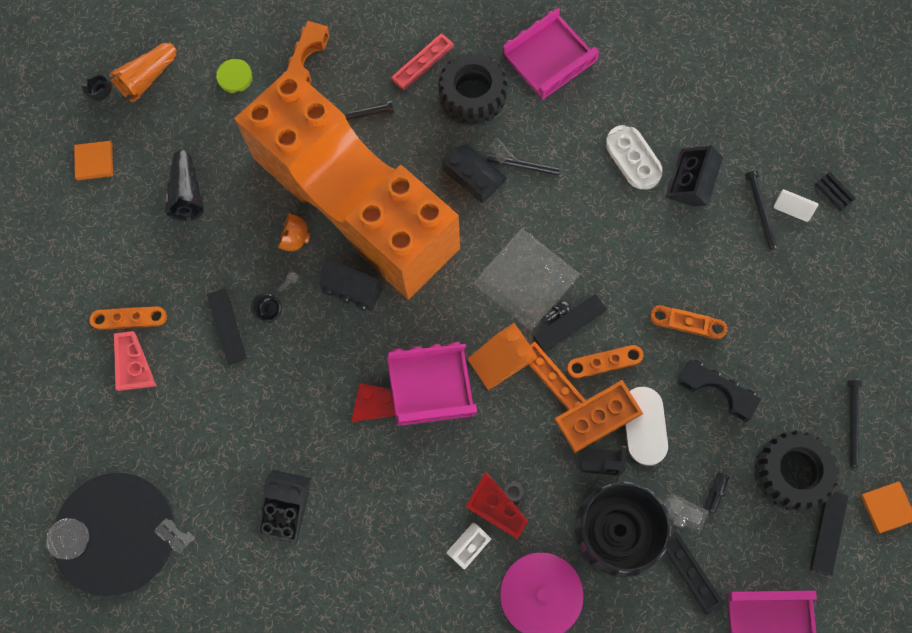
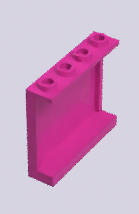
[503,8,599,100]
[387,342,477,426]
[727,591,817,633]

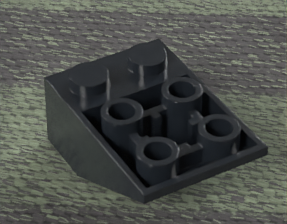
[257,470,311,543]

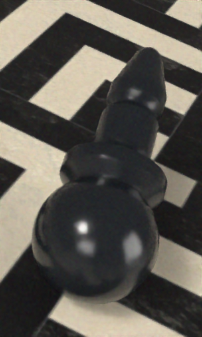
[540,300,571,324]

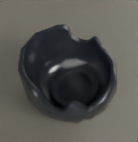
[82,75,112,101]
[251,293,282,322]

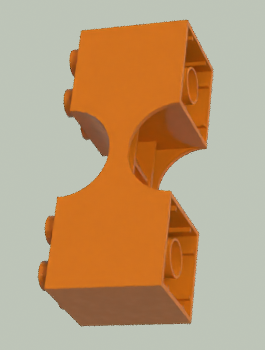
[234,67,460,300]

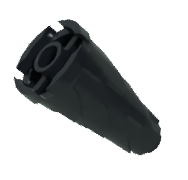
[165,150,204,221]

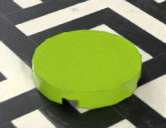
[216,59,253,93]

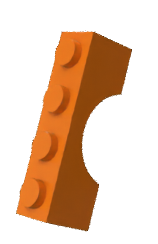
[283,21,330,84]

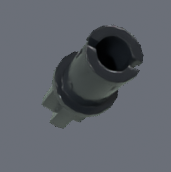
[705,472,730,513]

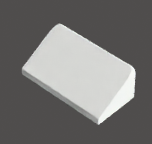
[774,190,818,222]
[447,523,491,570]

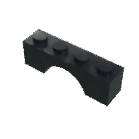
[676,359,761,422]

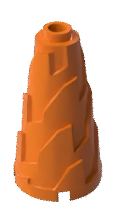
[109,43,177,102]

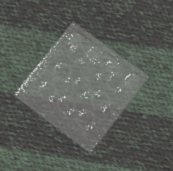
[473,228,580,332]

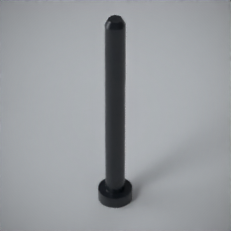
[343,100,394,120]
[745,171,777,250]
[847,380,862,468]

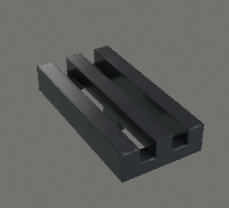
[815,172,856,211]

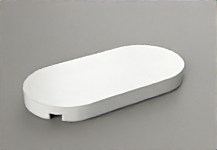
[606,125,662,190]
[625,387,668,466]

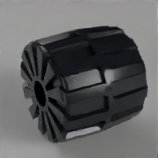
[573,481,671,578]

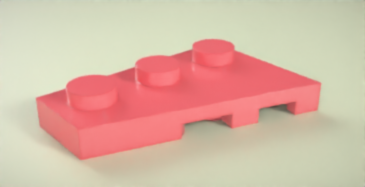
[114,331,156,391]

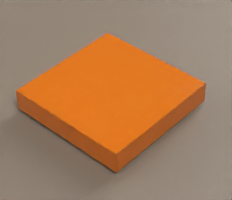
[74,141,113,180]
[860,481,912,534]

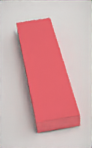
[391,33,454,91]

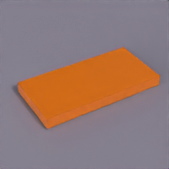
[554,380,643,453]

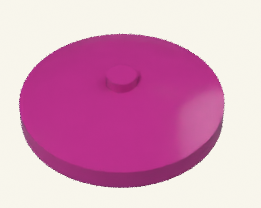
[500,553,583,633]

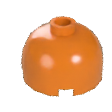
[278,213,311,251]

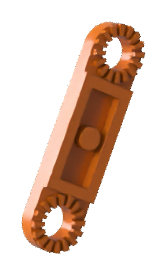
[650,305,728,340]
[90,306,167,330]
[567,345,643,379]

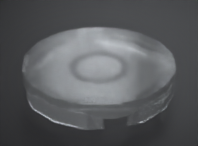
[46,518,89,560]

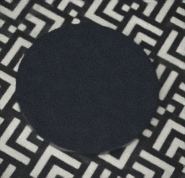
[52,473,175,596]

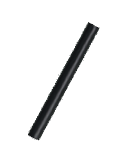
[487,154,560,175]

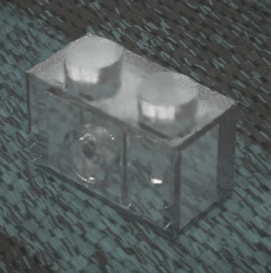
[663,493,709,532]

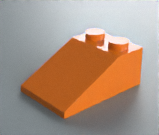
[467,323,537,391]

